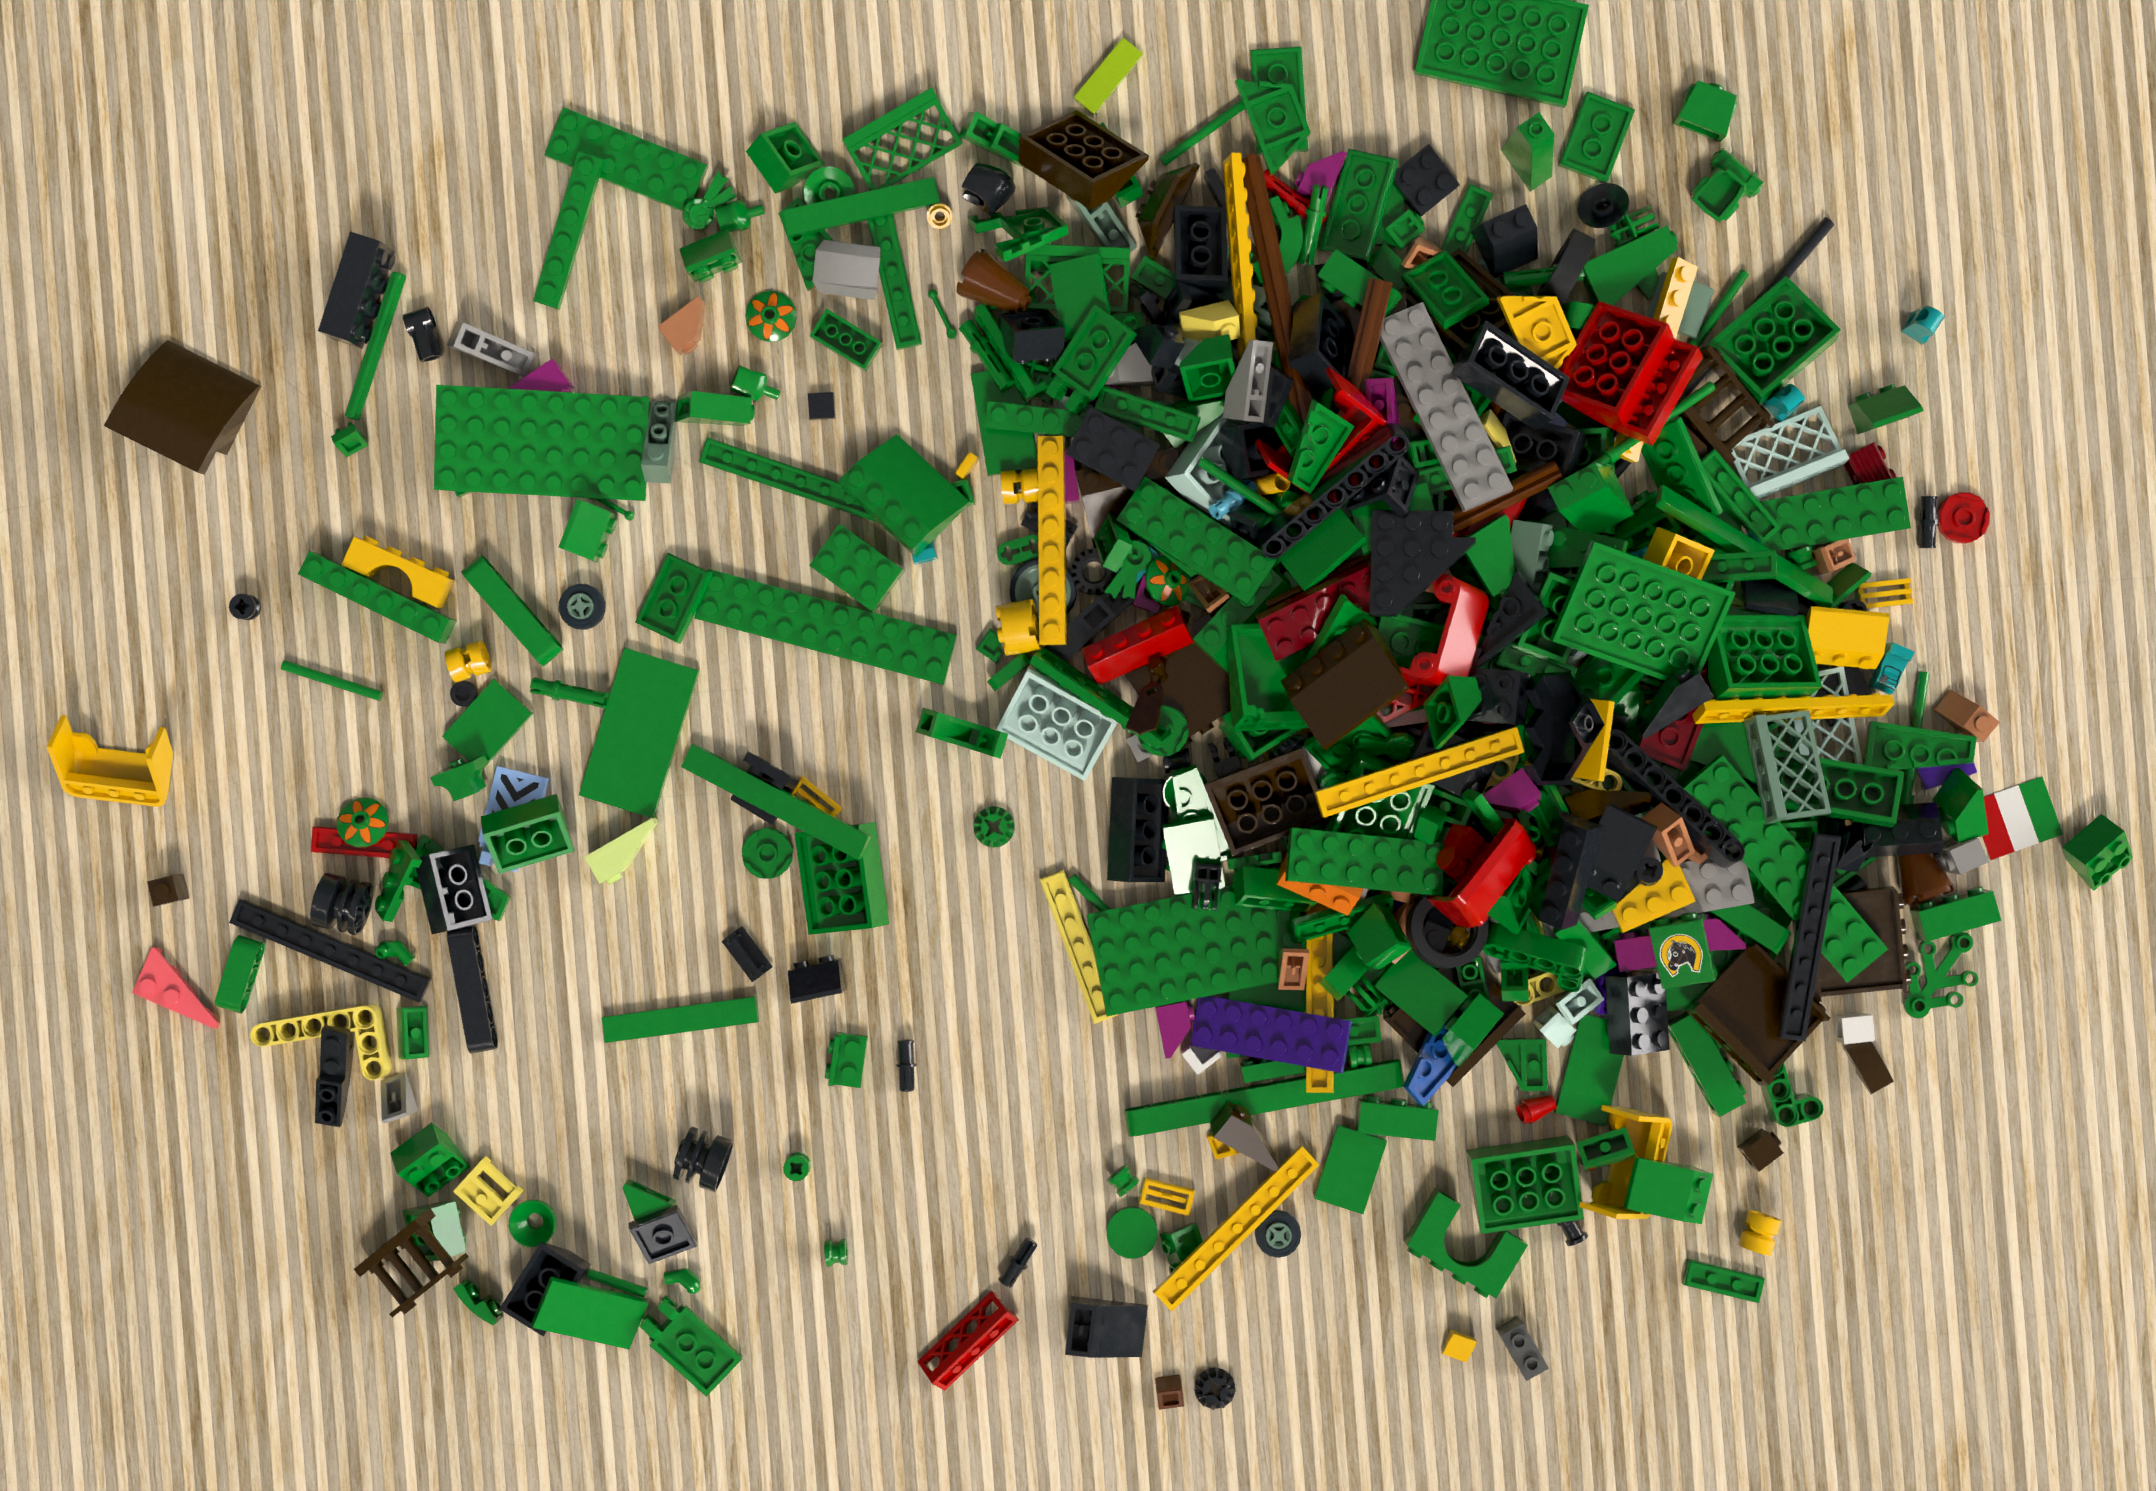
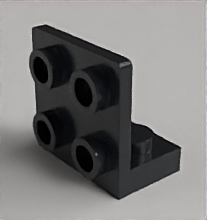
[1347,456,1420,516]
[1466,668,1530,726]
[731,752,799,825]

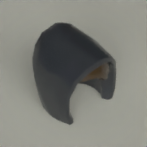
[962,163,1016,215]

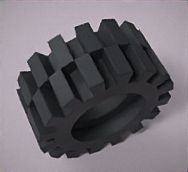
[1071,548,1117,595]

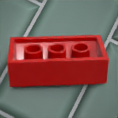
[1082,604,1194,685]

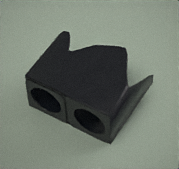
[1818,817,1873,872]

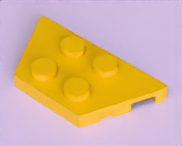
[1497,296,1577,369]

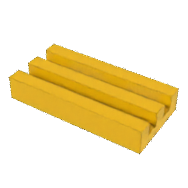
[1857,578,1913,609]
[792,776,843,817]
[1139,1177,1195,1216]

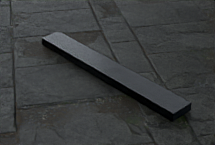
[1777,832,1841,1041]
[229,899,432,1003]

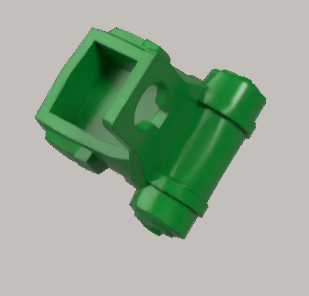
[1690,148,1764,223]

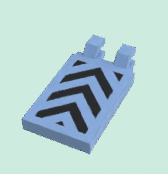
[478,766,549,872]

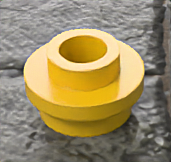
[927,203,953,229]
[1448,925,1470,947]

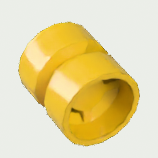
[1001,468,1038,505]
[445,640,492,683]
[1738,1210,1782,1256]

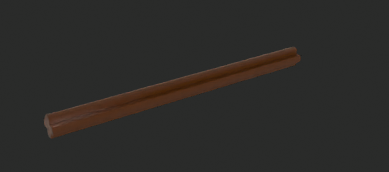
[1242,154,1312,424]
[1329,278,1393,494]
[1265,460,1563,609]

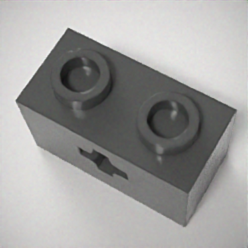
[1496,1316,1549,1381]

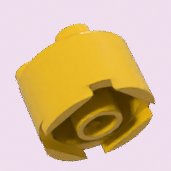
[995,599,1042,656]

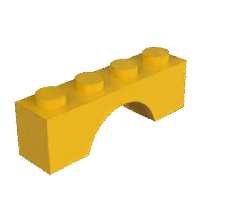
[341,535,455,609]

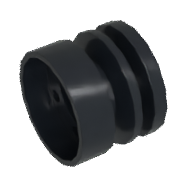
[310,873,373,935]
[673,1126,734,1192]

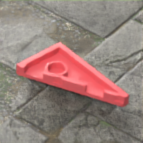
[132,947,220,1029]

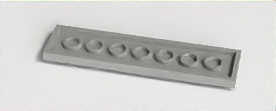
[1380,302,1513,512]
[1542,854,1755,938]

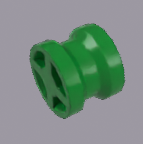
[1786,545,1818,570]
[1347,1043,1372,1069]
[783,1152,811,1182]
[1107,1164,1139,1197]
[824,1239,848,1267]

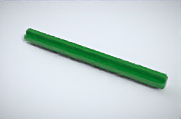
[345,272,406,420]

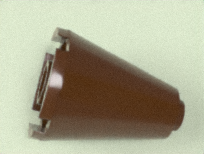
[956,249,1031,313]
[1897,853,1956,906]

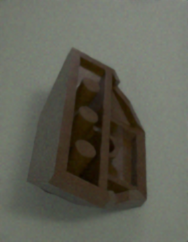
[1135,163,1200,261]

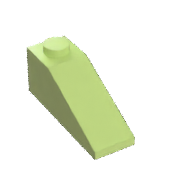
[584,818,658,885]

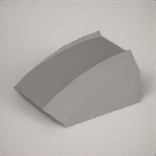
[813,240,880,300]

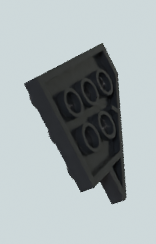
[1370,510,1476,617]

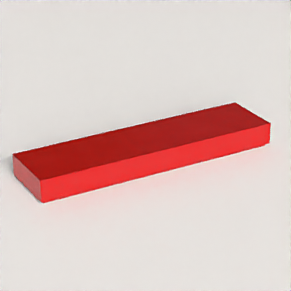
[311,826,418,858]

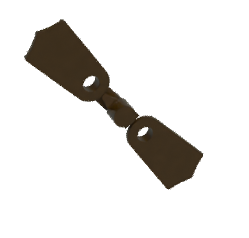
[1126,610,1191,736]

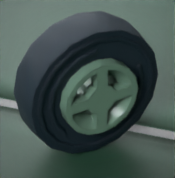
[559,584,606,630]
[1255,1210,1301,1258]

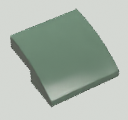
[1646,272,1714,339]

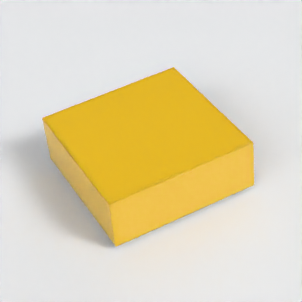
[955,452,979,480]

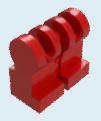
[1436,824,1489,884]

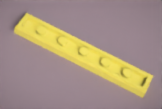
[1040,870,1118,1024]

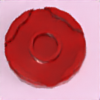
[1937,492,1990,544]

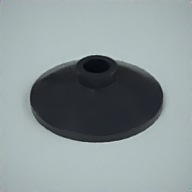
[1577,183,1629,228]

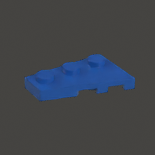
[1403,1025,1458,1106]

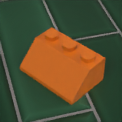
[1277,853,1363,916]

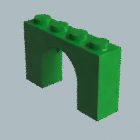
[1403,1188,1528,1298]

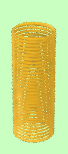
[1249,473,1290,496]

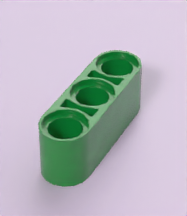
[215,935,265,1014]

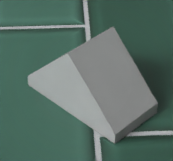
[381,1073,418,1123]

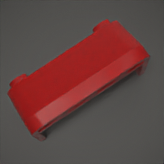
[1255,367,1388,494]
[1399,574,1489,688]
[1427,818,1537,928]

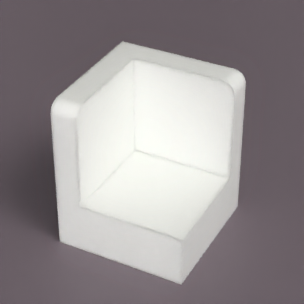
[1834,1013,1875,1044]
[1181,1045,1222,1075]

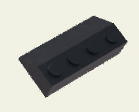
[1451,321,1570,430]
[1107,777,1169,883]
[1529,808,1603,930]

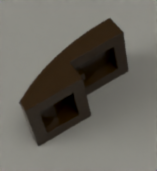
[1843,1041,1894,1095]

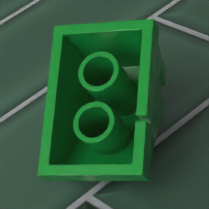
[1219,711,1302,761]

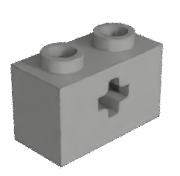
[1934,838,1989,875]

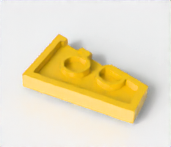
[1611,858,1696,933]

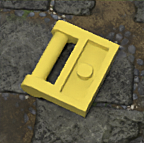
[453,1156,524,1226]

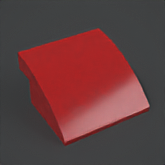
[1559,301,1703,446]

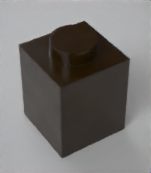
[147,874,190,907]
[1737,1129,1784,1172]

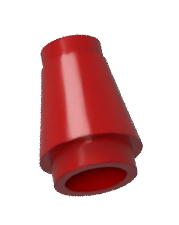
[1516,1095,1557,1124]

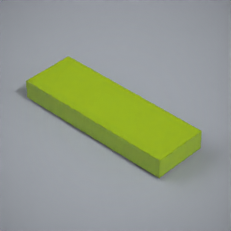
[1074,38,1143,115]

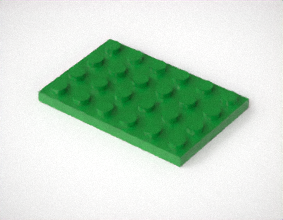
[1414,0,1589,108]
[1549,540,1736,681]

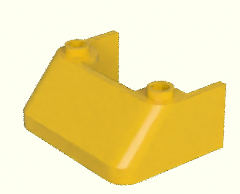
[46,715,173,807]
[1579,1105,1672,1219]

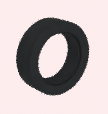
[1537,228,1596,306]
[1405,888,1488,969]

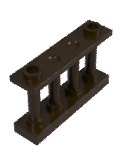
[1677,346,1775,465]
[354,1208,469,1318]

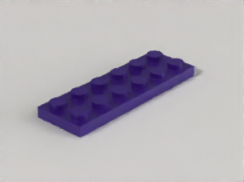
[1190,996,1352,1073]

